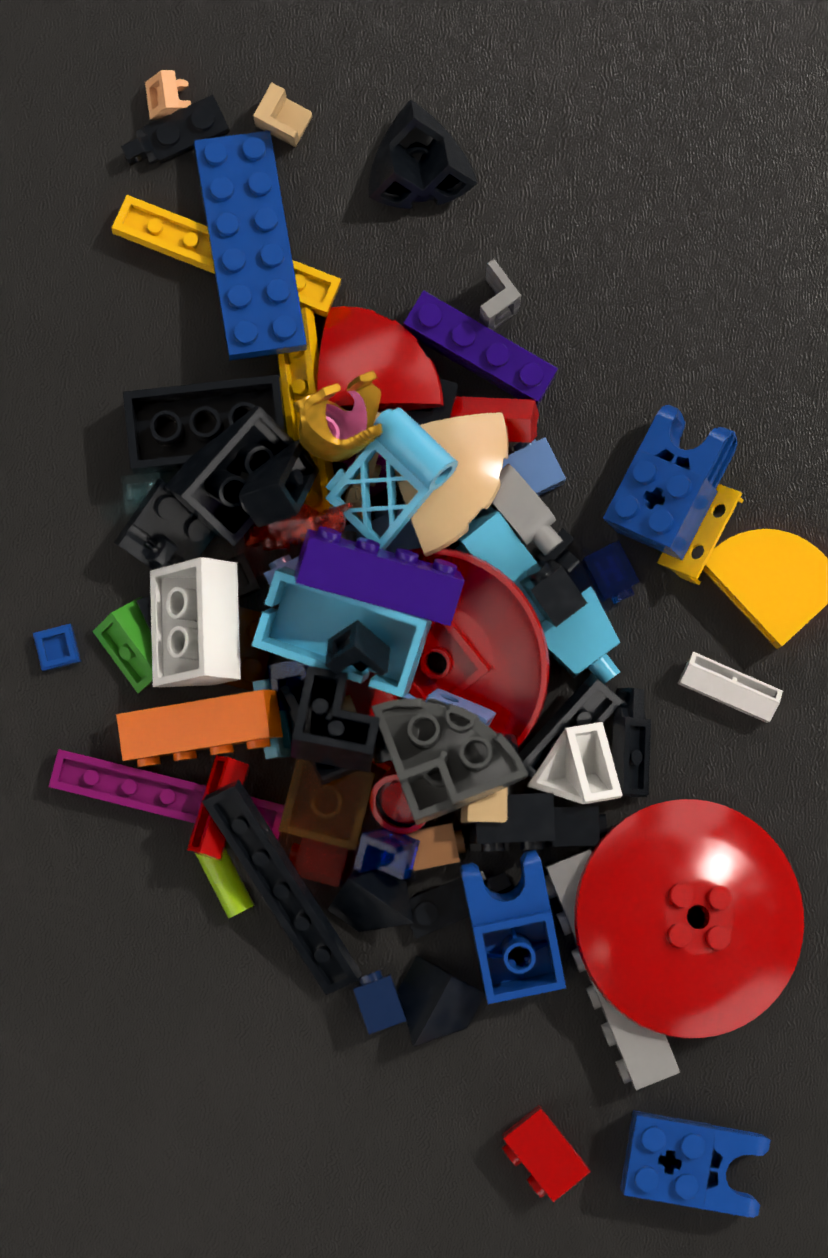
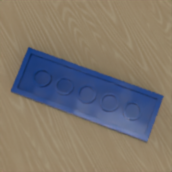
[194,131,307,361]

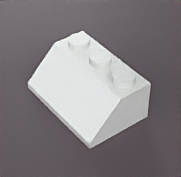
[150,557,241,687]

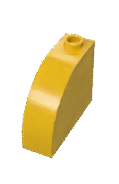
[703,529,828,649]

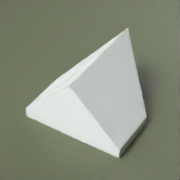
[527,722,623,804]

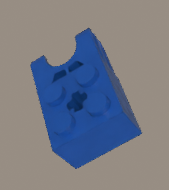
[603,405,737,560]
[460,850,566,1004]
[620,1110,771,1218]

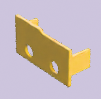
[657,484,744,585]

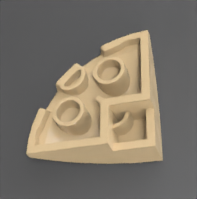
[395,412,509,557]

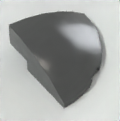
[372,698,529,825]

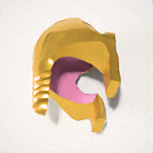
[293,370,382,462]

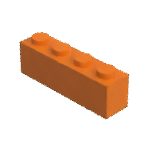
[116,690,283,767]

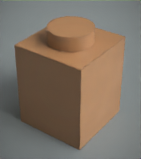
[406,823,466,871]

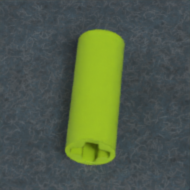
[195,848,255,919]

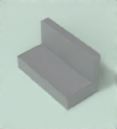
[479,259,522,330]

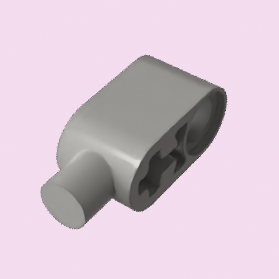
[490,464,563,556]

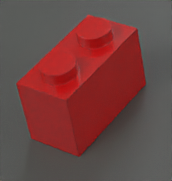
[502,1105,591,1202]

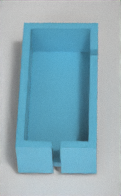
[252,567,432,698]

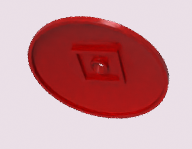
[345,548,549,771]
[574,799,804,1038]

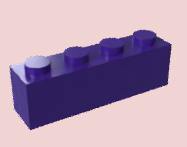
[403,290,558,408]
[294,526,465,626]

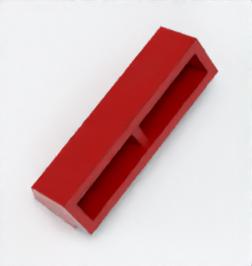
[450,396,539,443]
[187,755,250,861]

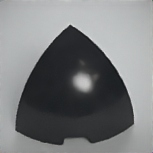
[369,100,477,209]

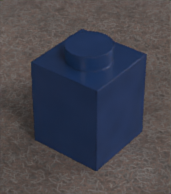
[353,970,407,1034]

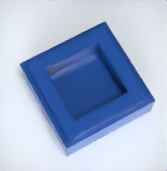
[33,624,81,672]

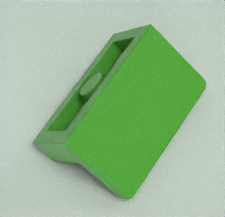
[92,597,153,694]

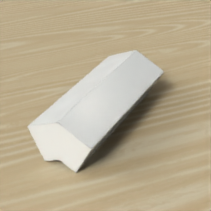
[678,652,783,723]

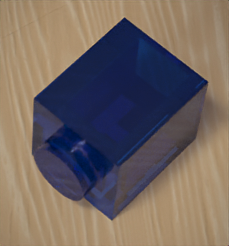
[581,540,640,605]

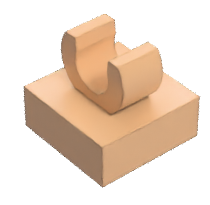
[145,70,191,120]

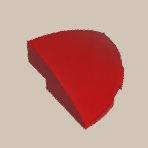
[317,306,444,413]

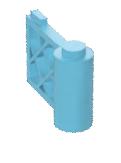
[325,408,458,550]

